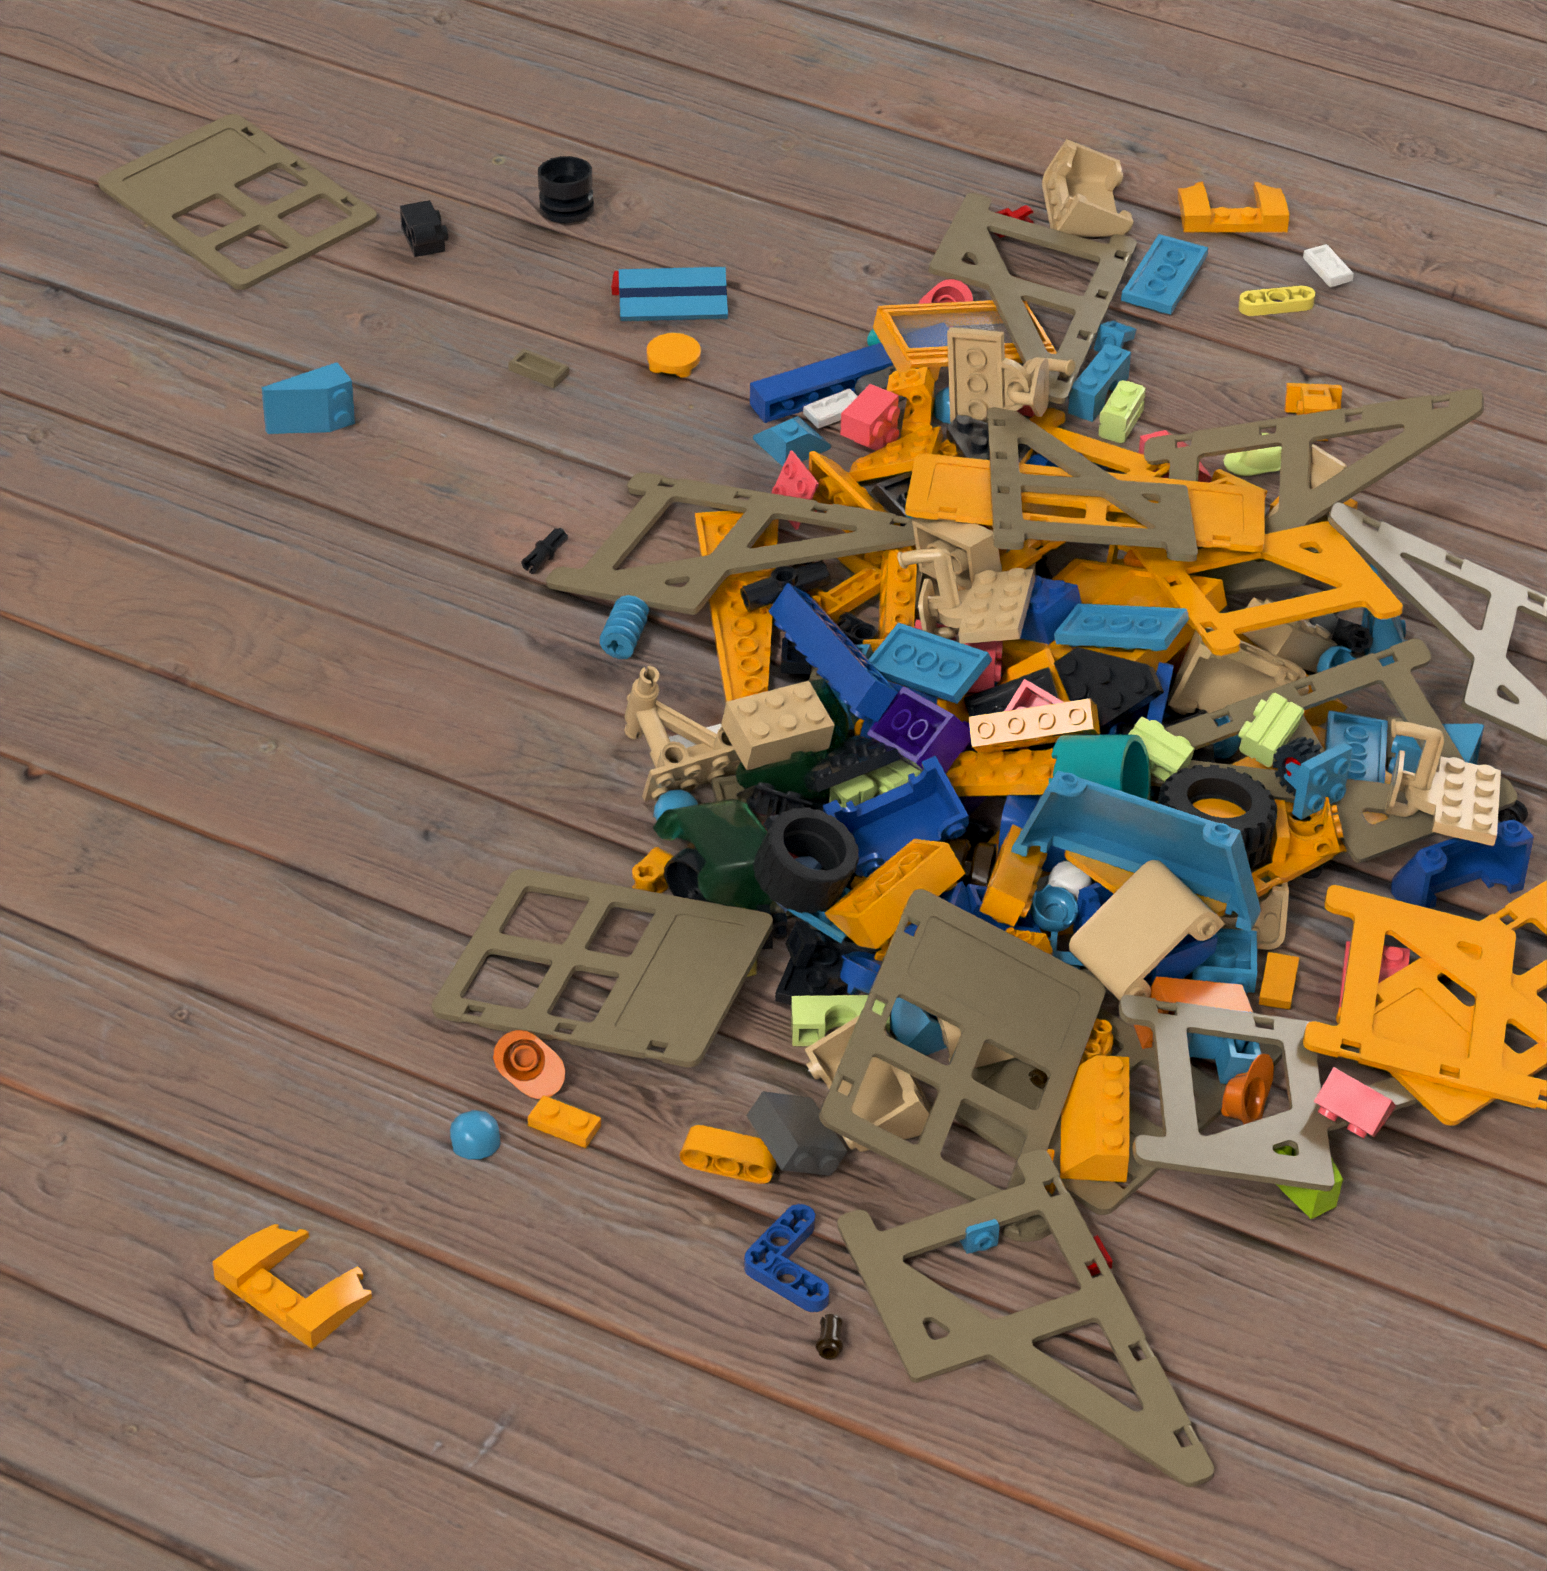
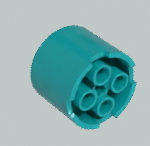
[1049,735,1151,800]

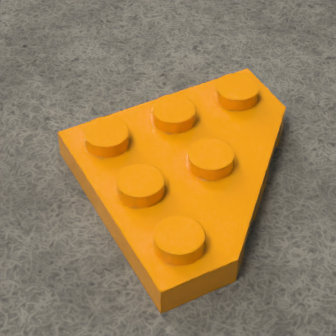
[849,425,943,482]

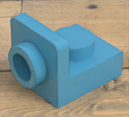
[1094,321,1137,352]
[960,1219,999,1254]

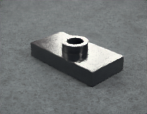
[781,637,811,674]

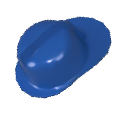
[840,951,882,995]

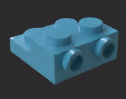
[1191,928,1257,994]

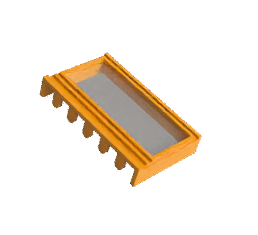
[873,300,1057,382]

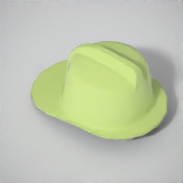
[1224,433,1282,476]

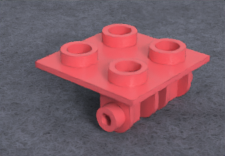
[772,450,819,530]

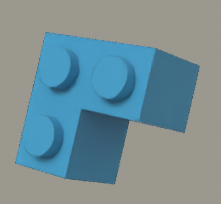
[1187,1011,1261,1084]

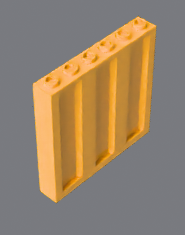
[996,558,1227,673]

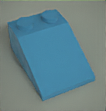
[261,362,355,434]
[1361,564,1407,666]

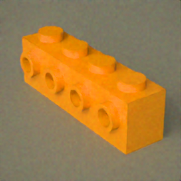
[979,824,1047,927]

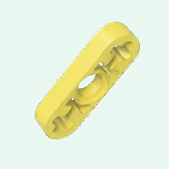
[1238,286,1315,316]

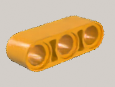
[679,1125,777,1184]

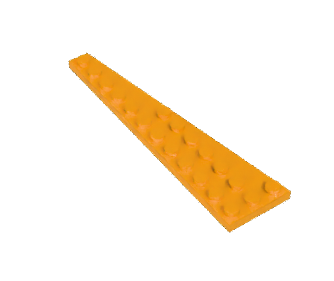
[695,511,779,704]

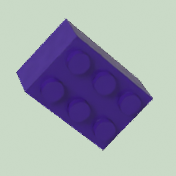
[867,686,971,774]

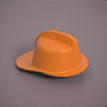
[493,1030,566,1099]
[1221,1053,1274,1125]

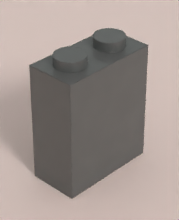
[746,1091,848,1176]

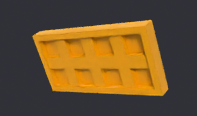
[946,748,1056,796]

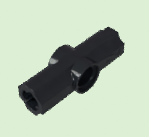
[740,560,831,612]

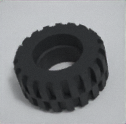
[1157,764,1278,869]

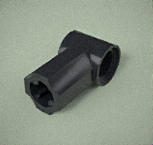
[1331,618,1374,654]

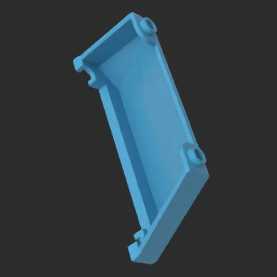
[1011,771,1261,932]

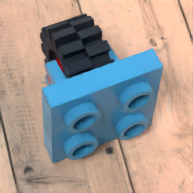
[1273,737,1353,820]

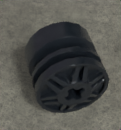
[538,156,594,223]
[664,830,748,904]

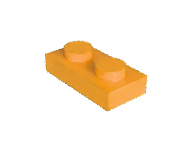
[527,1095,601,1148]

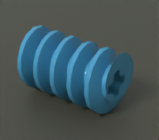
[600,595,649,659]

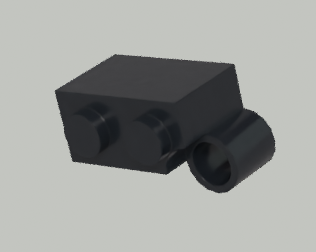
[400,200,448,257]

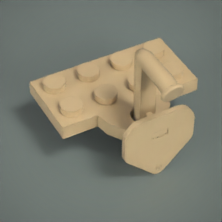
[947,327,1075,423]
[897,548,1035,644]
[1384,719,1501,846]

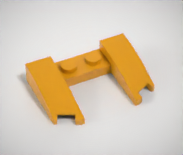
[1177,181,1290,232]
[806,551,884,622]
[213,1224,372,1349]

